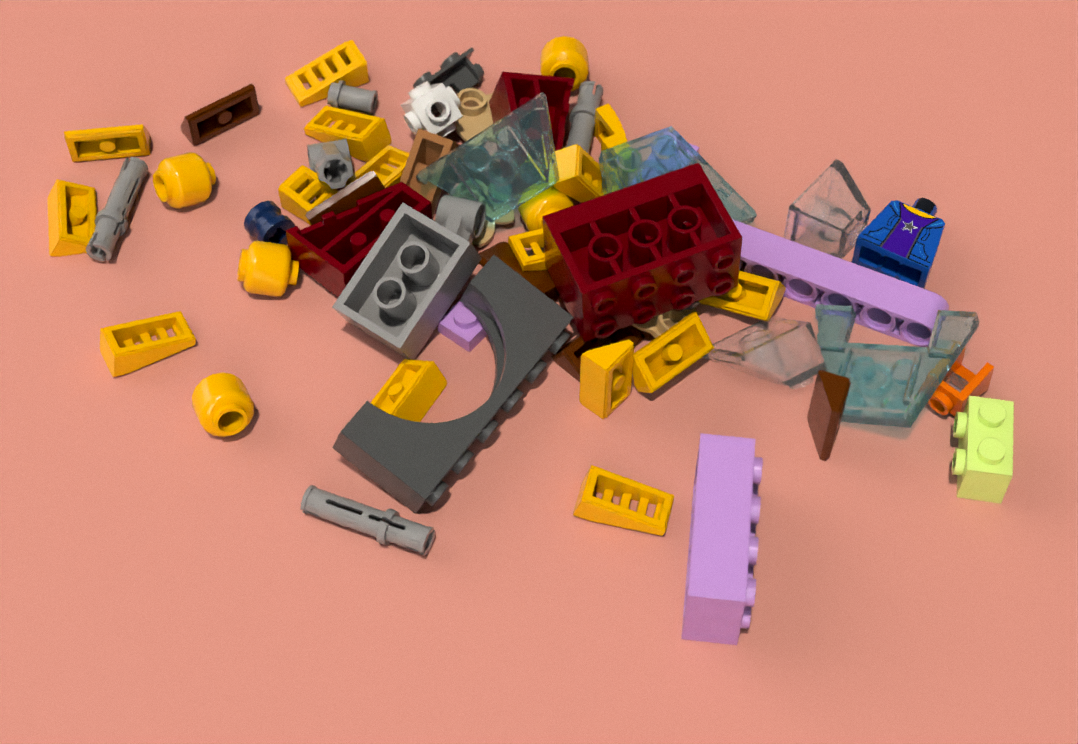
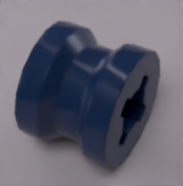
[244,201,295,245]

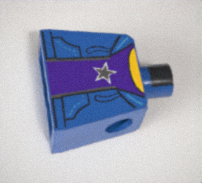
[852,198,945,289]

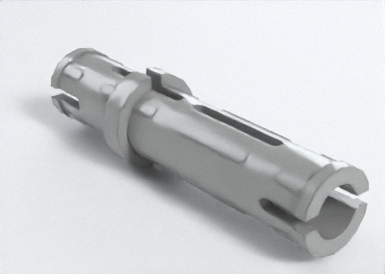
[566,81,604,154]
[86,157,148,261]
[301,485,435,555]

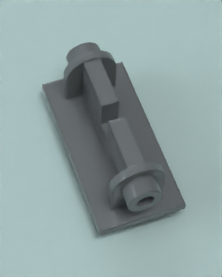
[413,47,484,115]

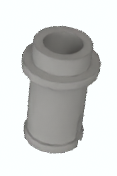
[327,80,378,115]

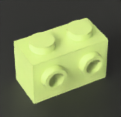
[952,395,1014,504]

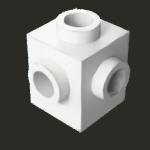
[400,81,463,137]

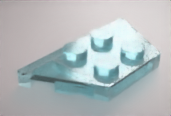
[416,92,559,223]

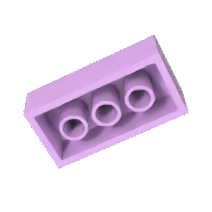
[681,433,763,645]

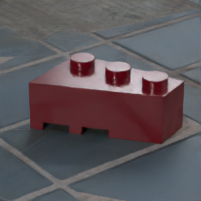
[489,72,575,194]
[285,182,433,297]

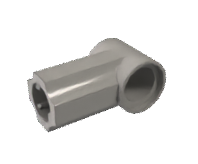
[307,139,353,189]
[435,194,486,244]

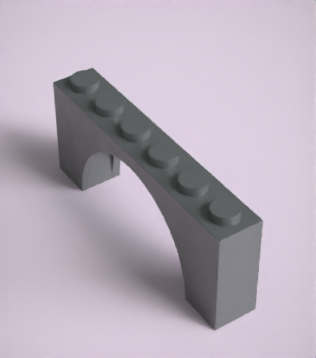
[332,255,573,514]

